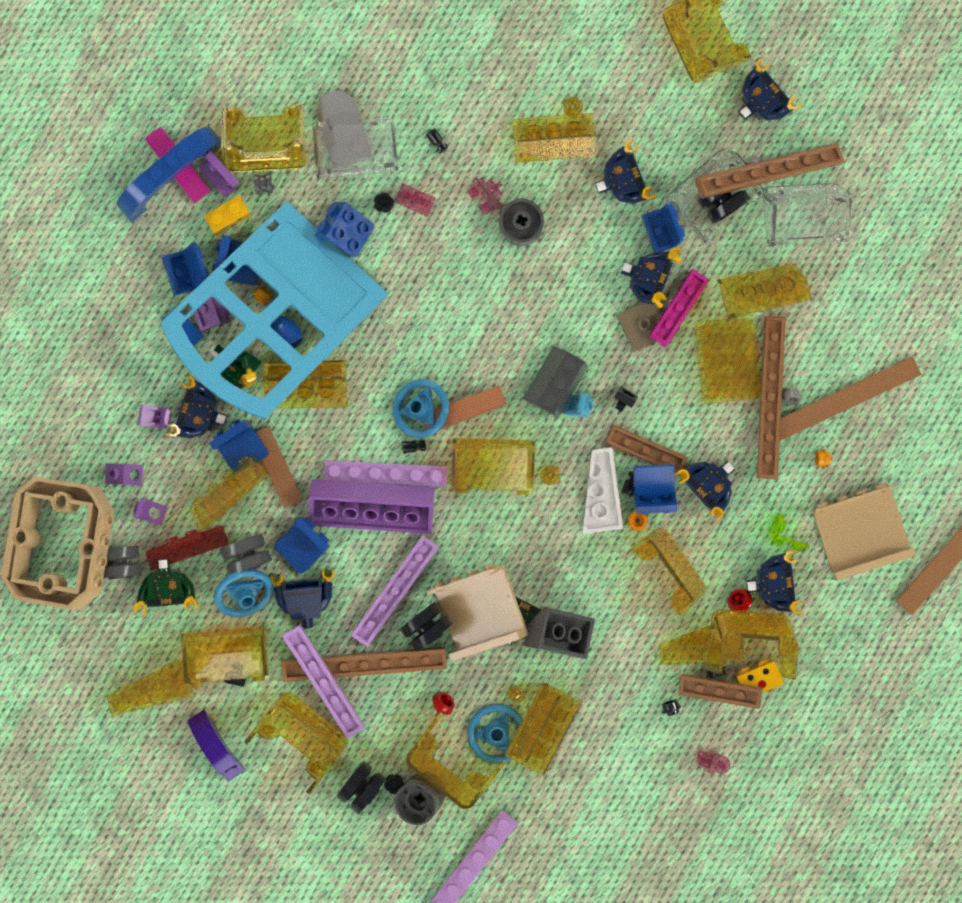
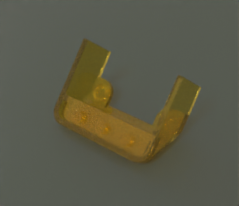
[706,609,799,680]
[244,693,348,794]
[406,712,506,809]

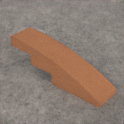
[422,385,506,430]

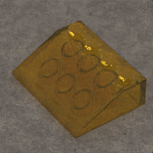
[693,318,761,405]

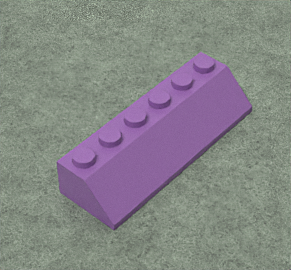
[309,479,435,534]

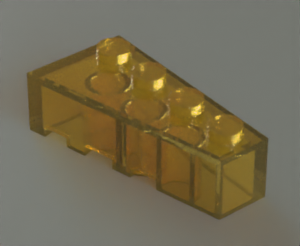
[107,656,195,716]

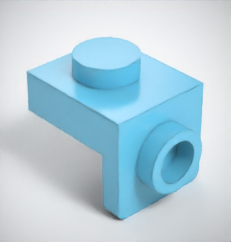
[563,392,593,418]

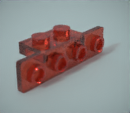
[145,526,229,570]

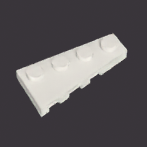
[582,447,623,534]

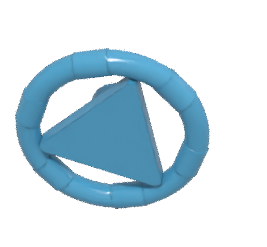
[393,379,449,438]
[214,569,273,617]
[467,704,527,764]

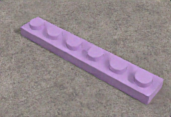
[324,460,448,487]
[351,535,439,647]
[282,624,365,738]
[429,810,518,903]

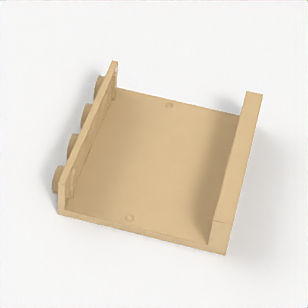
[812,483,916,581]
[427,563,529,662]

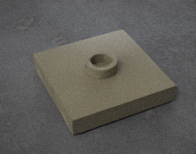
[616,303,662,352]

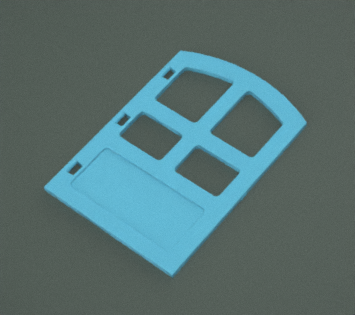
[160,201,389,420]

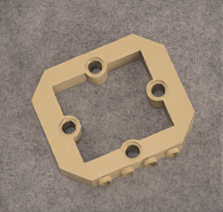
[1,477,114,610]

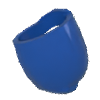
[263,316,304,361]

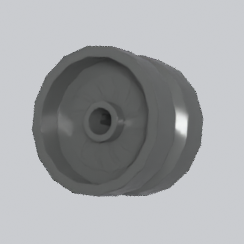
[499,198,544,247]
[219,533,272,574]
[103,546,141,580]

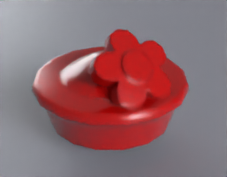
[727,589,752,613]
[432,692,455,715]

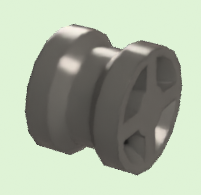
[254,173,273,195]

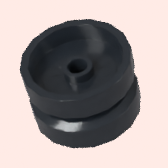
[697,190,751,224]
[399,601,452,652]
[336,761,387,815]

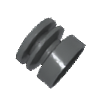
[394,772,445,825]

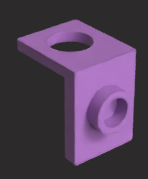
[105,463,143,485]
[133,498,168,526]

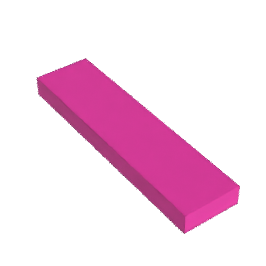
[145,127,211,204]
[648,269,709,348]

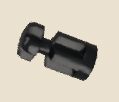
[426,128,448,153]
[402,440,426,454]
[621,471,634,496]

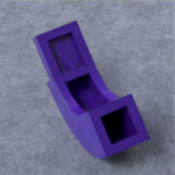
[187,710,245,782]

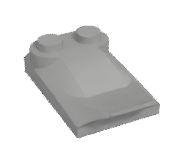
[316,89,373,169]

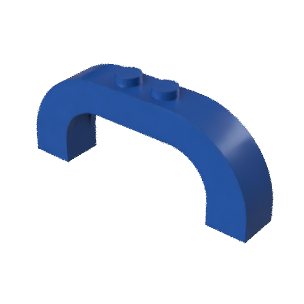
[117,127,225,223]

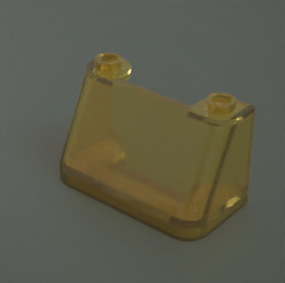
[663,0,752,83]
[221,104,307,172]
[451,438,535,495]
[629,528,706,616]
[181,625,269,688]

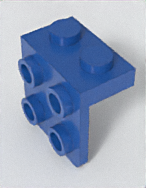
[314,202,374,257]
[641,202,685,254]
[212,235,259,286]
[161,243,209,296]
[209,419,269,475]
[634,464,678,515]
[274,517,331,574]

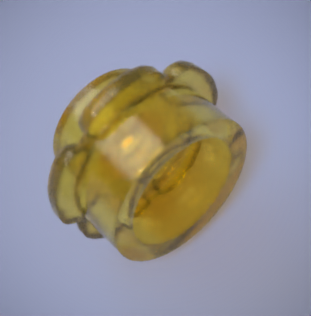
[563,97,583,117]
[541,465,561,485]
[506,685,526,704]

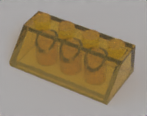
[512,113,597,163]
[718,263,812,320]
[263,360,348,409]
[189,456,270,530]
[505,682,581,776]

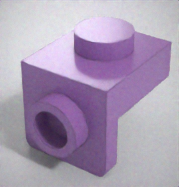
[138,405,172,428]

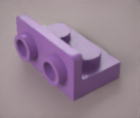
[199,151,241,198]
[188,291,231,332]

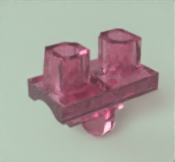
[467,177,504,215]
[394,183,436,217]
[696,749,731,774]

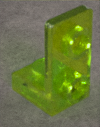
[767,513,810,552]

